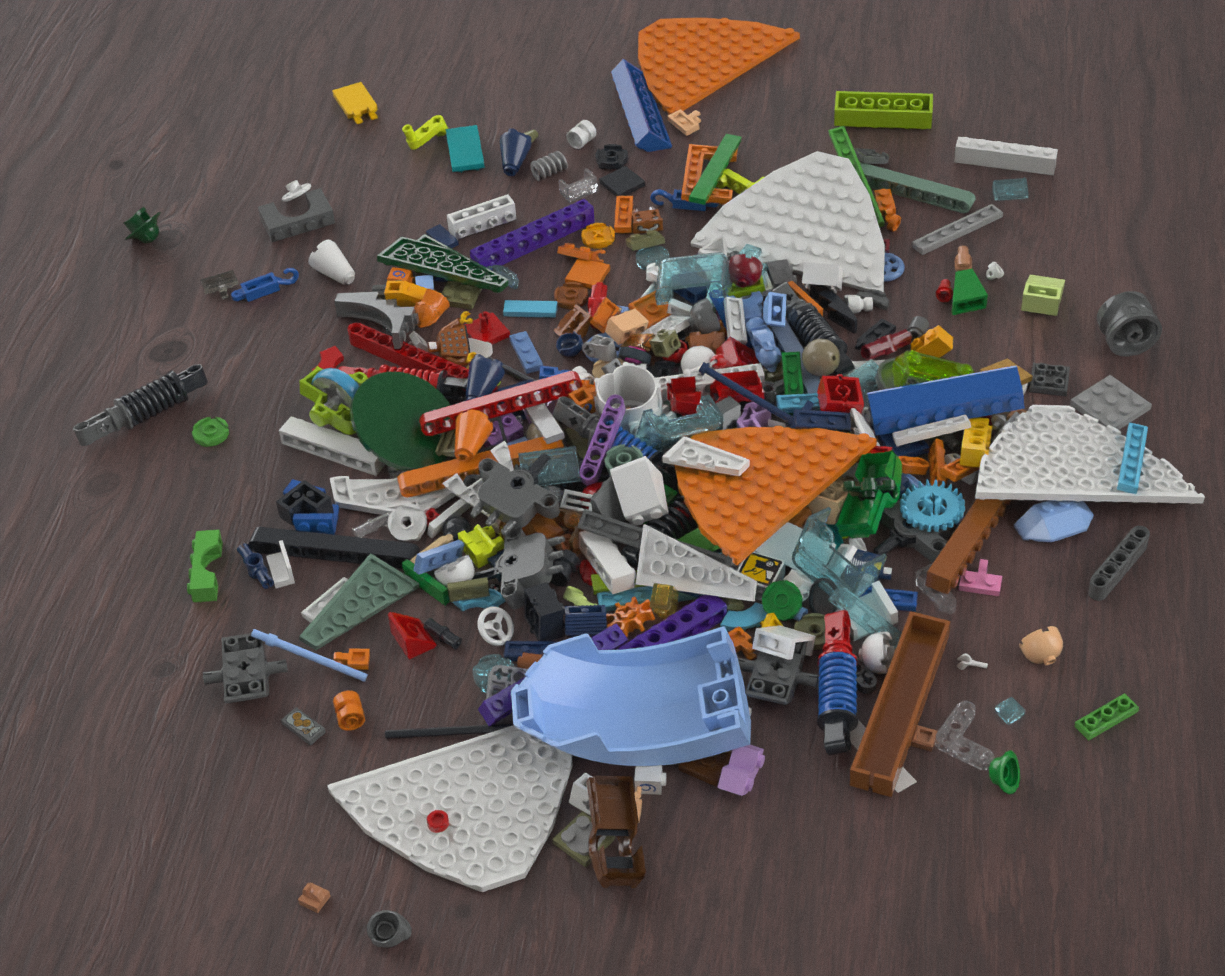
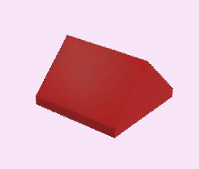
[388,612,437,659]

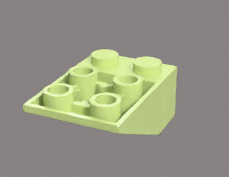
[1021,275,1065,316]

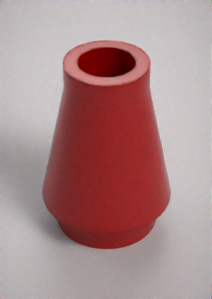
[935,279,953,302]

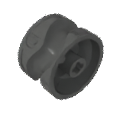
[1097,291,1162,357]

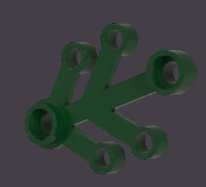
[843,478,895,499]

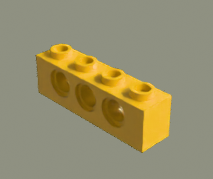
[960,417,992,467]

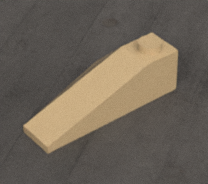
[808,475,861,525]

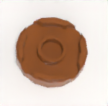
[554,282,588,309]

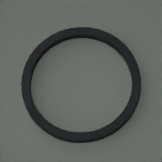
[809,578,839,613]

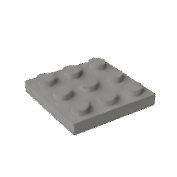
[1070,375,1152,430]

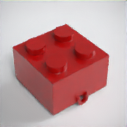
[817,374,864,414]

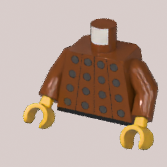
[428,311,477,367]

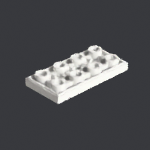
[755,522,836,580]

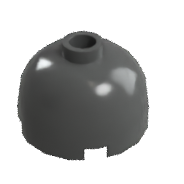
[688,298,721,334]

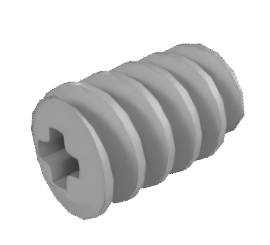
[531,151,568,181]

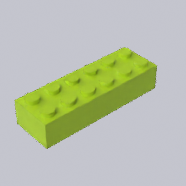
[834,91,933,129]

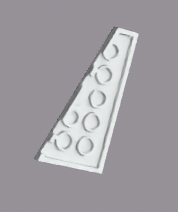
[635,524,757,601]

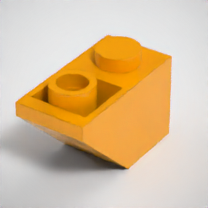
[911,325,953,358]

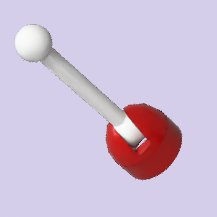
[683,353,726,376]

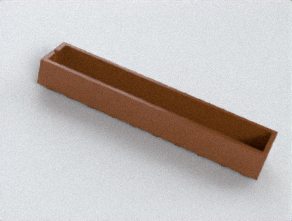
[849,611,951,797]

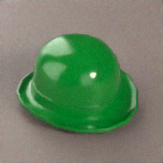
[989,750,1020,795]

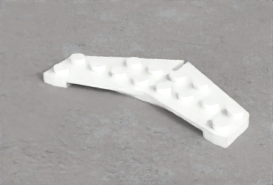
[330,476,456,520]

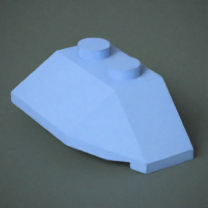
[1014,500,1094,542]

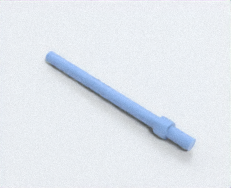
[251,629,368,682]

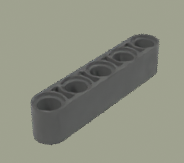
[1088,526,1150,601]

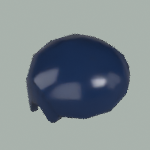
[556,331,583,357]

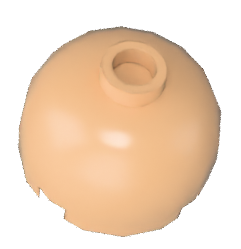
[1019,626,1063,665]

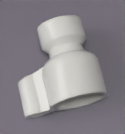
[844,295,873,313]

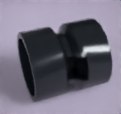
[550,549,581,587]

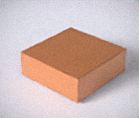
[911,725,938,752]

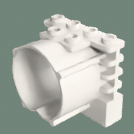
[593,362,677,442]

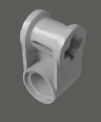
[582,335,617,362]

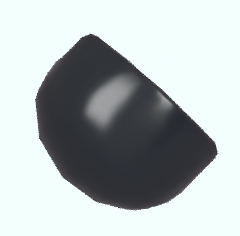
[443,516,472,541]

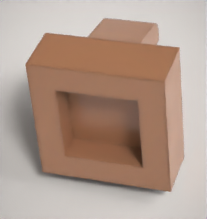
[298,883,330,913]

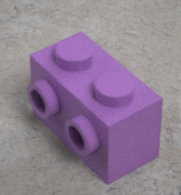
[484,413,523,447]

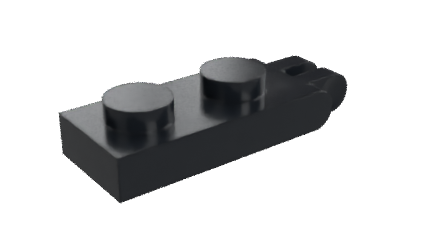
[855,319,896,351]

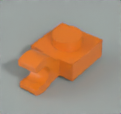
[728,626,757,660]
[333,648,370,670]

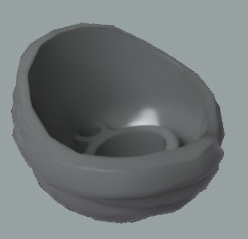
[367,910,412,948]

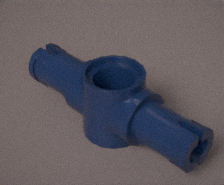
[237,543,274,589]

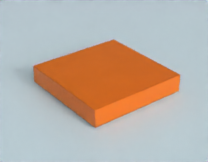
[565,258,610,289]
[628,290,671,329]

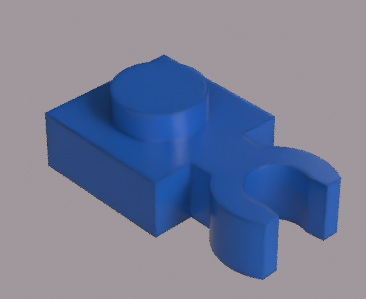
[539,366,570,380]

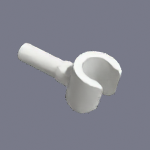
[957,654,988,670]

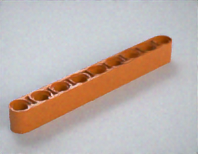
[397,437,566,498]

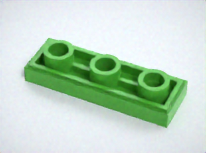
[1074,693,1139,741]

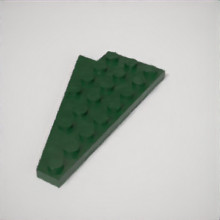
[377,234,509,293]

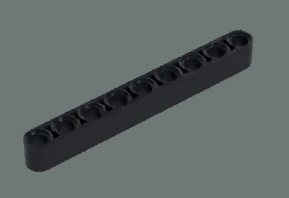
[248,527,420,569]

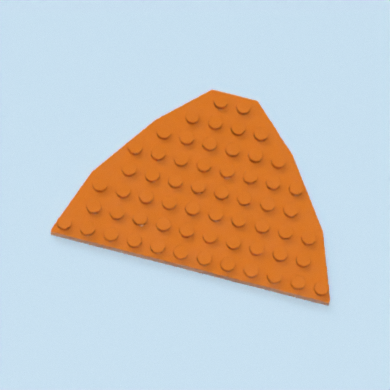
[638,18,800,115]
[674,426,877,565]

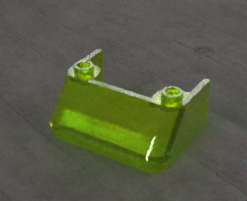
[892,350,975,387]

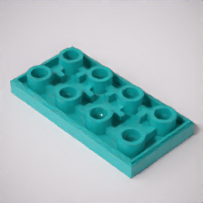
[446,125,485,172]

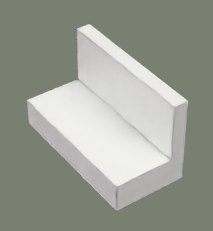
[266,540,295,588]

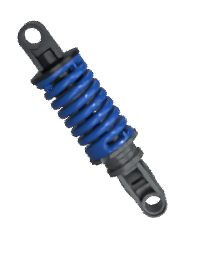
[552,397,678,490]

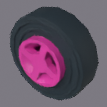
[619,346,652,365]

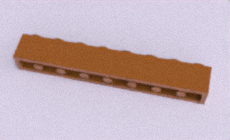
[925,499,1013,595]

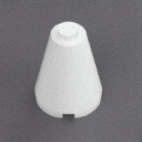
[309,240,355,285]

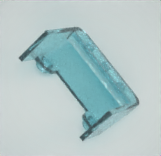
[792,507,887,607]

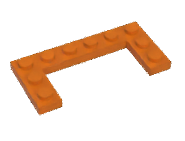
[681,144,738,205]

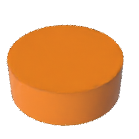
[887,214,901,232]

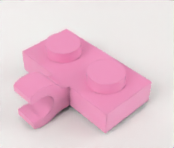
[959,559,1002,596]

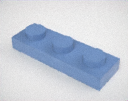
[509,331,543,374]
[413,540,465,574]

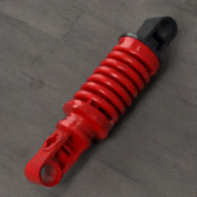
[338,364,467,401]

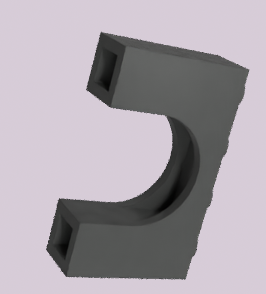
[258,188,335,242]

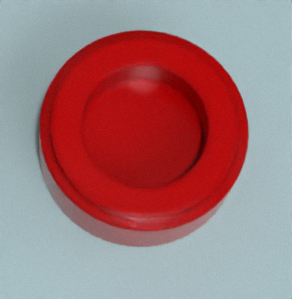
[427,810,449,833]

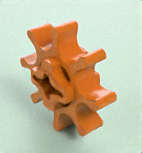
[606,597,655,637]

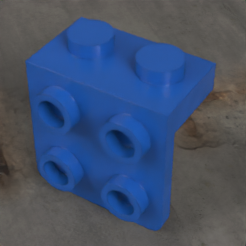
[293,504,339,535]

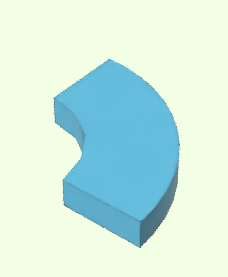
[452,589,505,611]
[720,602,767,631]

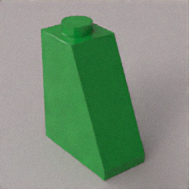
[952,269,988,315]

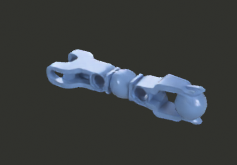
[729,291,781,372]

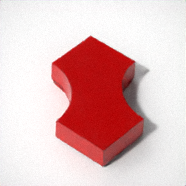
[312,346,344,371]

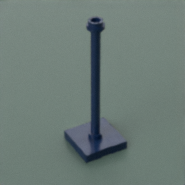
[698,362,814,429]

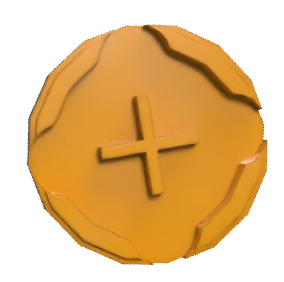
[581,223,615,249]

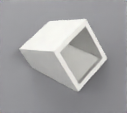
[610,456,668,526]

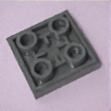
[1029,363,1070,396]

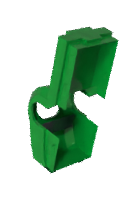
[836,450,902,539]

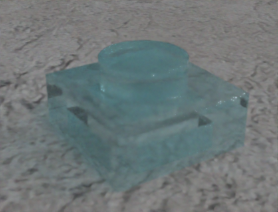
[995,697,1026,725]

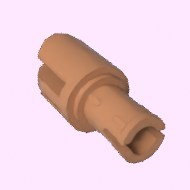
[955,246,972,271]

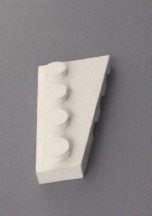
[662,436,750,476]

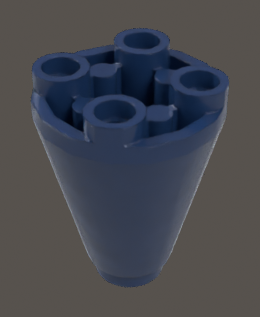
[499,129,532,176]
[466,354,505,401]

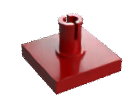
[464,311,510,345]

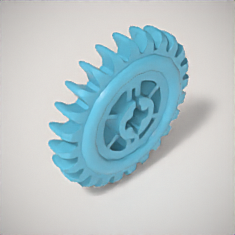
[900,479,965,532]

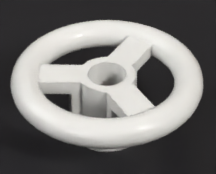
[282,180,311,202]
[478,606,514,646]

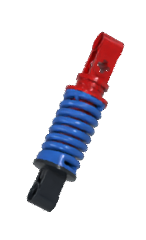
[817,610,858,756]

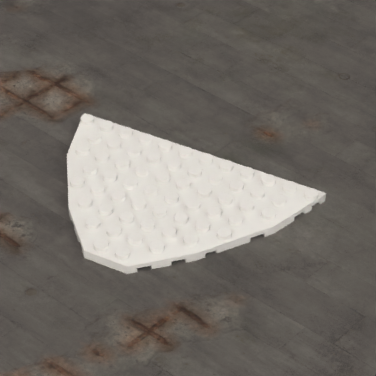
[691,151,885,292]
[975,405,1205,504]
[327,725,572,892]

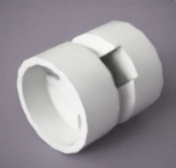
[566,120,596,149]

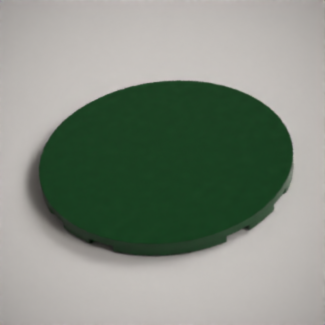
[350,371,450,471]

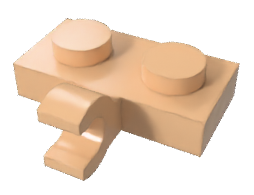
[667,109,701,136]

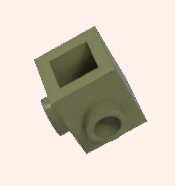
[649,329,681,357]

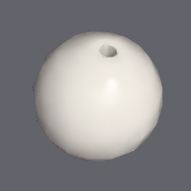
[681,346,715,373]

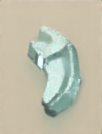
[487,265,519,289]

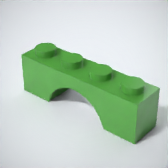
[187,530,223,602]

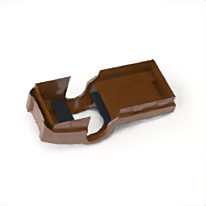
[586,776,646,888]

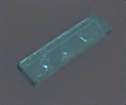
[828,584,902,649]

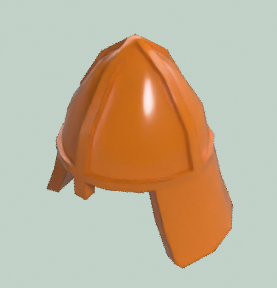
[414,289,450,328]

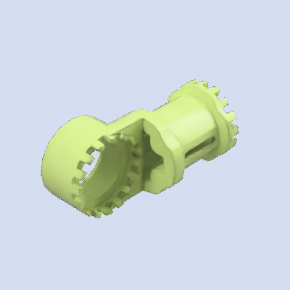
[563,586,598,606]

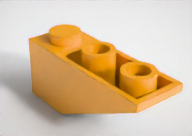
[384,281,441,307]

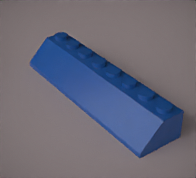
[611,59,672,152]
[867,365,1025,436]

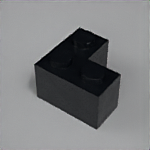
[276,480,334,526]

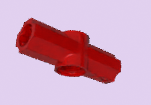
[588,282,608,329]

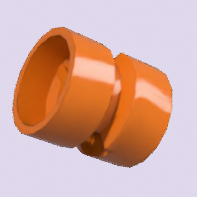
[333,691,365,731]

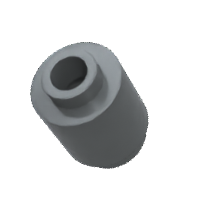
[907,316,929,341]

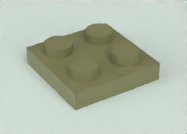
[441,281,482,310]

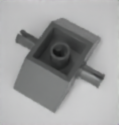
[203,631,288,704]
[737,641,819,705]

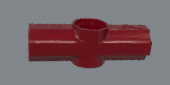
[861,329,912,361]

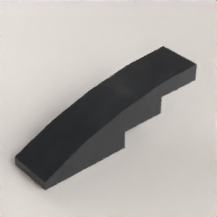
[810,284,857,334]

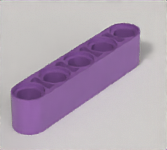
[579,394,626,486]

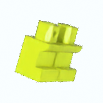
[457,524,504,569]

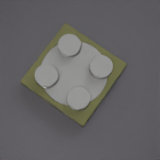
[553,811,615,868]

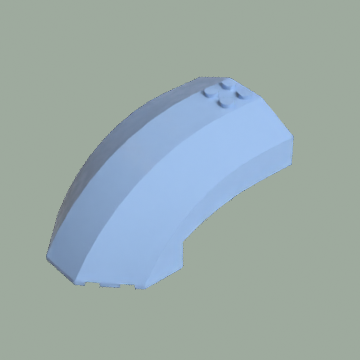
[511,626,751,766]

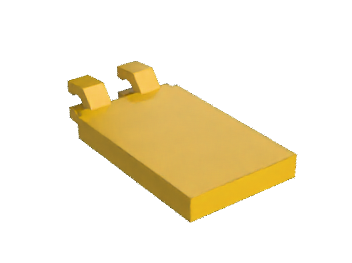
[332,82,378,124]

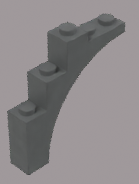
[335,292,419,349]

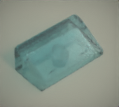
[992,178,1029,200]

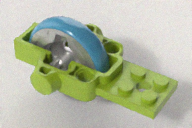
[299,366,368,435]

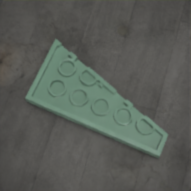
[299,553,419,650]

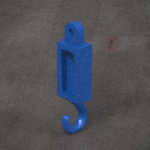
[650,189,719,211]
[231,268,299,302]

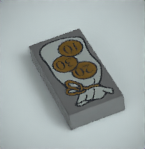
[281,707,326,746]

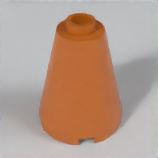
[454,409,493,462]

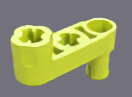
[402,115,448,150]
[716,169,764,194]

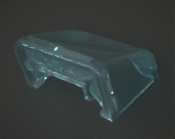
[655,252,732,305]
[636,395,724,450]

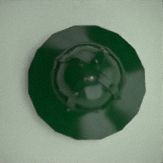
[123,207,161,243]

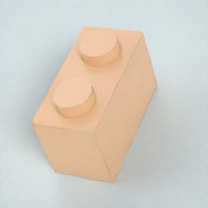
[605,309,649,345]

